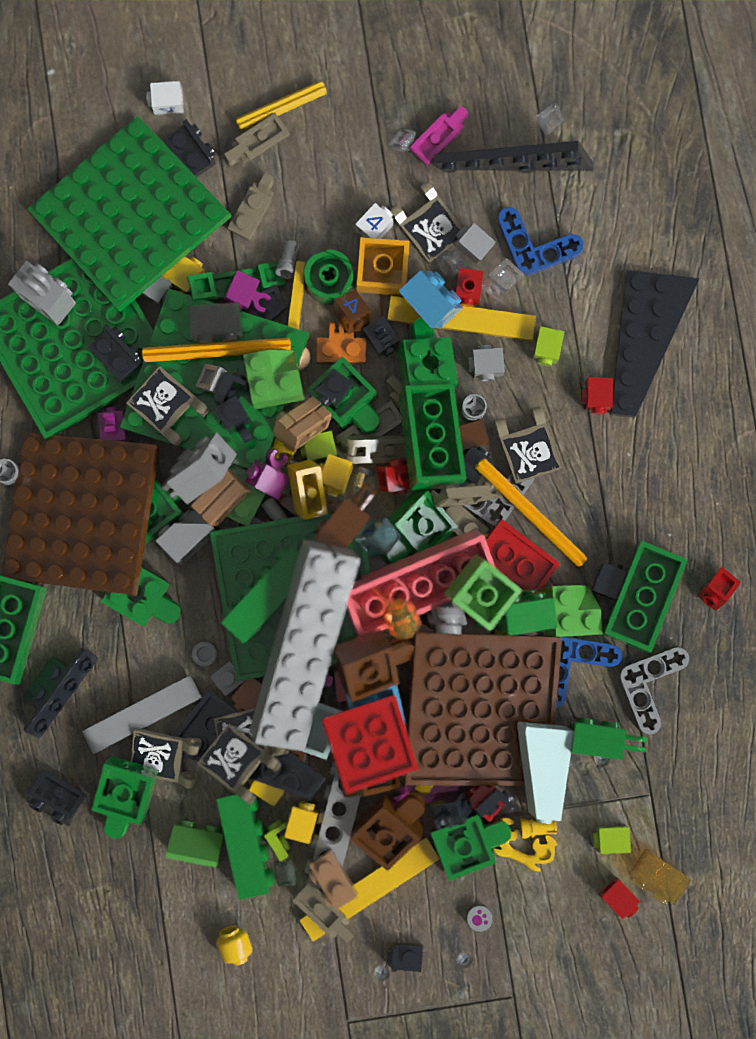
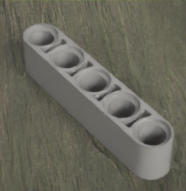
[82,676,202,754]

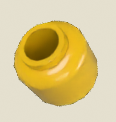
[216,925,253,966]

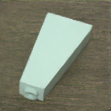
[517,722,574,824]

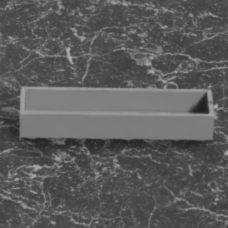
[249,540,360,751]

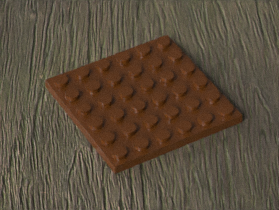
[1,432,160,596]
[403,632,562,786]

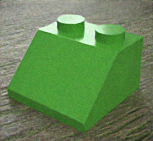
[165,820,225,867]

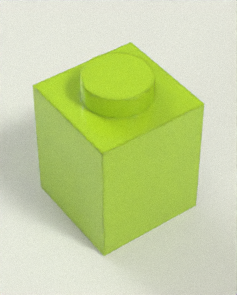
[533,326,565,366]
[300,431,337,463]
[592,825,631,854]

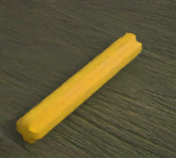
[236,81,326,131]

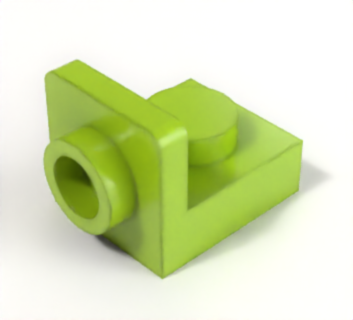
[264,820,291,862]

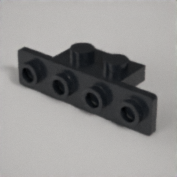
[23,648,98,738]

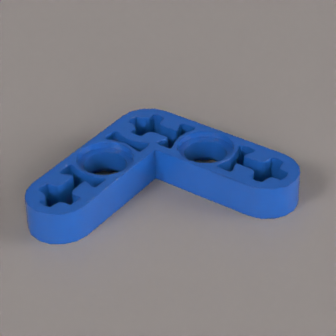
[498,207,584,276]
[556,637,622,708]

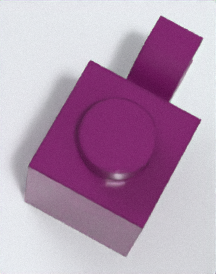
[223,270,271,313]
[98,407,129,442]
[244,448,290,499]

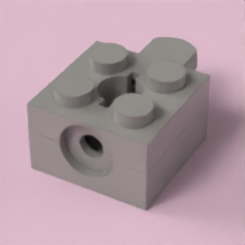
[8,261,76,326]
[161,432,237,504]

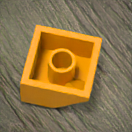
[357,237,410,296]

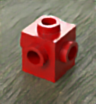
[376,458,410,495]

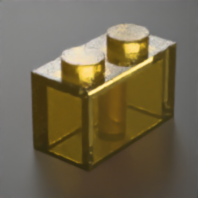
[629,848,691,905]

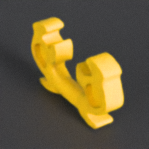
[493,817,557,872]

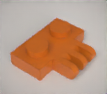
[317,322,366,364]

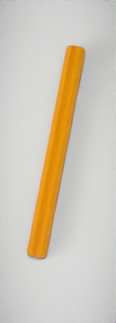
[142,338,291,362]
[475,458,587,567]

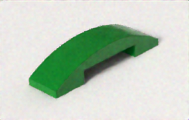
[187,262,286,301]

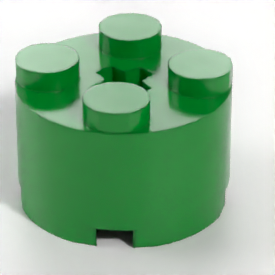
[304,249,354,304]

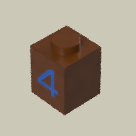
[333,289,371,334]

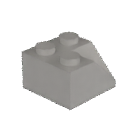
[156,509,217,566]

